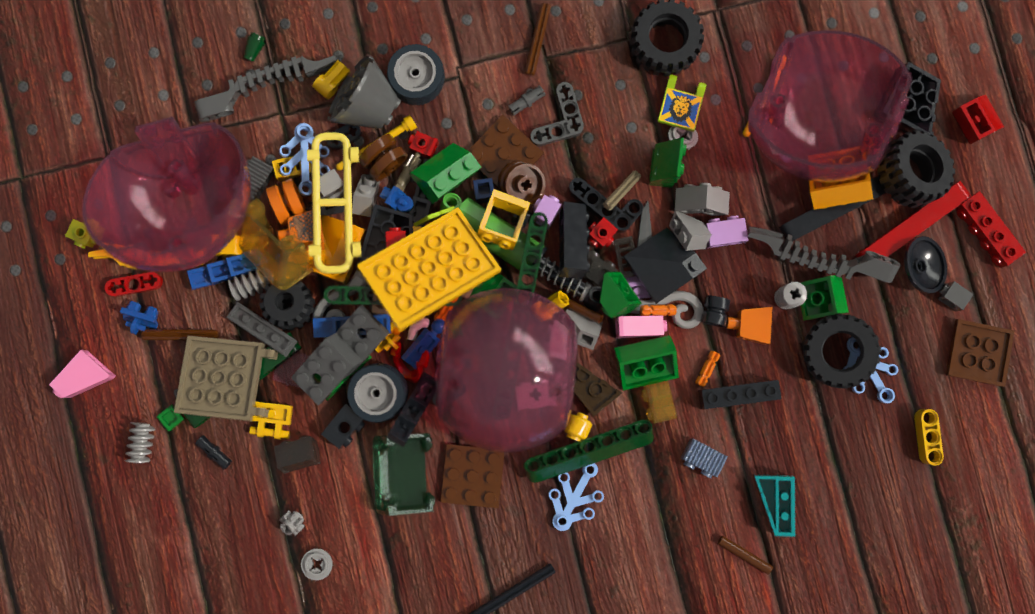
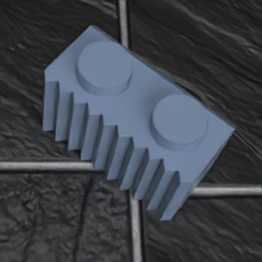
[680,438,728,479]

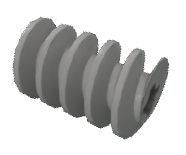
[228,267,272,301]
[774,282,807,310]
[124,422,155,463]

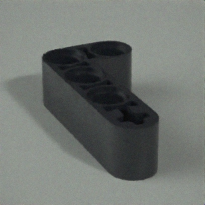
[568,178,643,234]

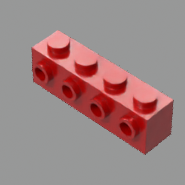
[955,191,1026,268]

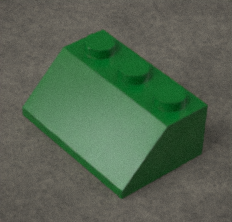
[409,143,481,204]
[614,335,679,391]

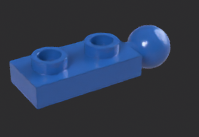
[401,319,447,370]

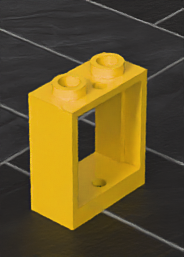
[477,189,530,250]

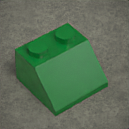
[600,272,642,318]
[800,275,849,321]

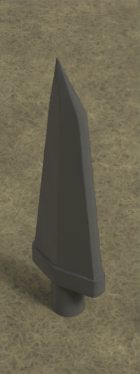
[637,201,652,247]

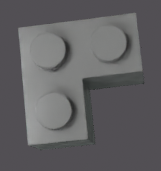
[675,183,730,216]

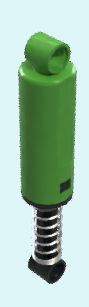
[440,193,602,312]

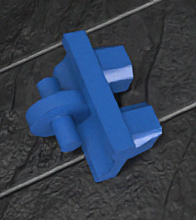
[379,186,413,213]
[120,301,159,334]

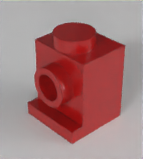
[408,131,439,159]

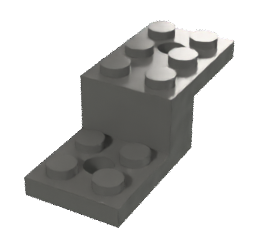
[291,305,390,405]

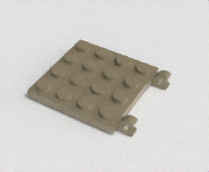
[174,336,278,422]

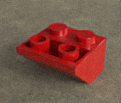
[952,94,1004,145]

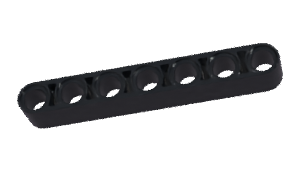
[779,175,886,241]

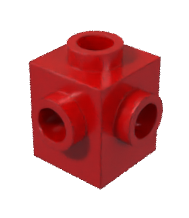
[588,217,618,249]

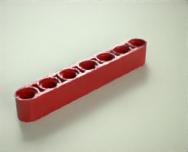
[855,181,972,258]

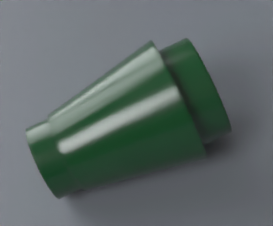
[243,32,265,62]

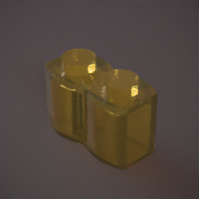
[642,381,677,424]

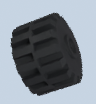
[259,276,315,331]

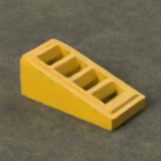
[272,156,312,181]

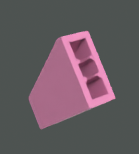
[615,316,667,338]
[49,350,116,398]

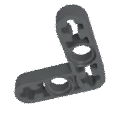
[530,82,584,146]

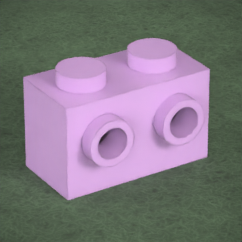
[533,195,561,230]
[705,216,748,248]

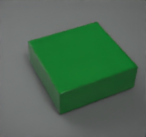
[156,404,185,431]

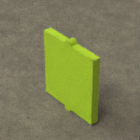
[413,206,455,227]

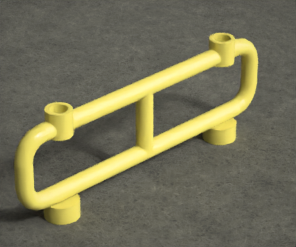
[307,132,361,274]

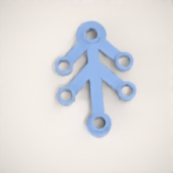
[279,123,330,196]
[843,337,898,403]
[549,463,604,531]

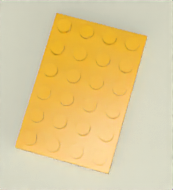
[357,207,501,332]

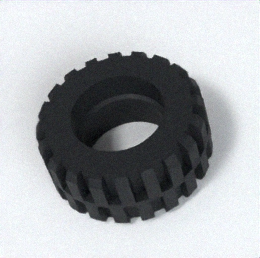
[629,0,704,76]
[877,130,955,208]
[803,314,881,389]

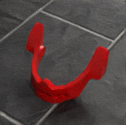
[390,341,429,383]

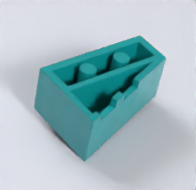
[754,475,795,537]

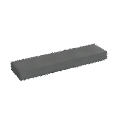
[226,302,298,357]

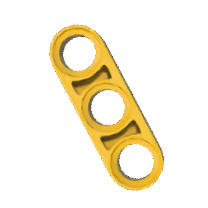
[914,409,944,466]

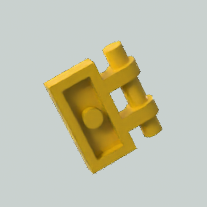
[249,401,293,440]

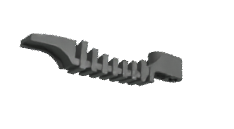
[194,55,337,122]
[748,227,901,283]

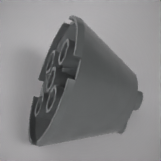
[327,54,401,129]

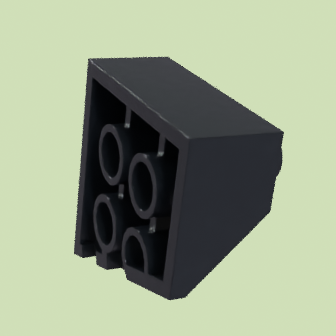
[875,62,941,135]
[359,204,413,262]

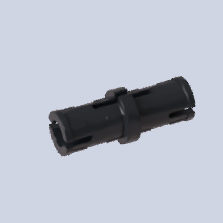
[195,435,232,470]

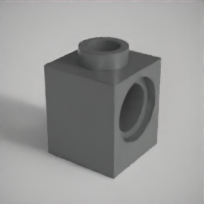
[937,281,974,312]

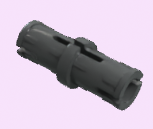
[508,85,546,116]

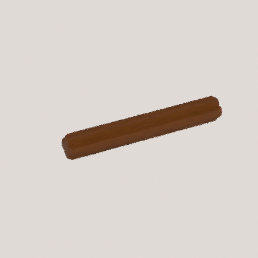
[525,3,551,76]
[141,329,219,340]

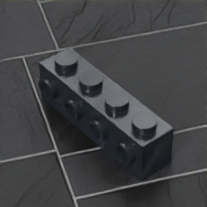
[559,201,590,280]

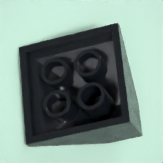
[623,228,707,304]

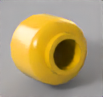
[564,412,592,441]

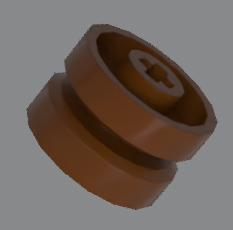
[359,134,408,182]
[498,161,546,205]

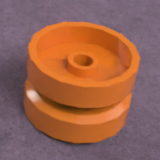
[266,178,306,227]

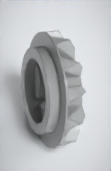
[668,126,698,150]
[301,549,333,580]

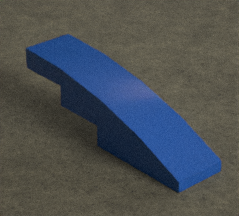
[187,249,269,290]
[313,314,391,338]

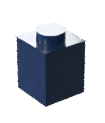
[473,178,494,204]

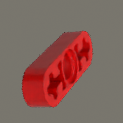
[105,272,163,297]

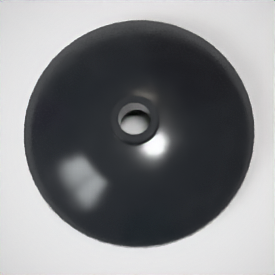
[904,236,947,294]

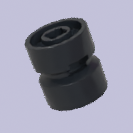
[701,295,731,327]

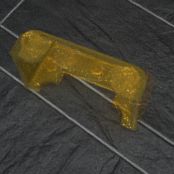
[239,198,313,290]

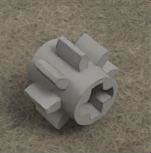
[279,511,305,536]

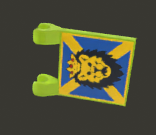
[658,75,706,132]

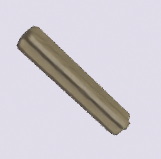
[603,170,641,211]

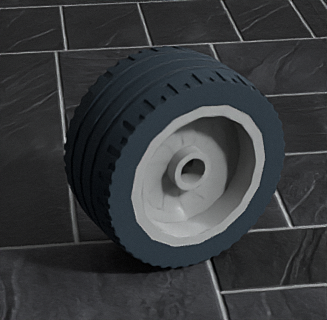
[387,44,445,105]
[347,363,408,422]

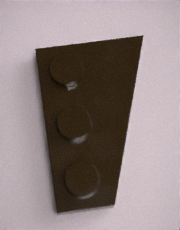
[557,359,623,417]

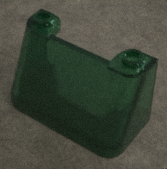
[373,433,435,516]

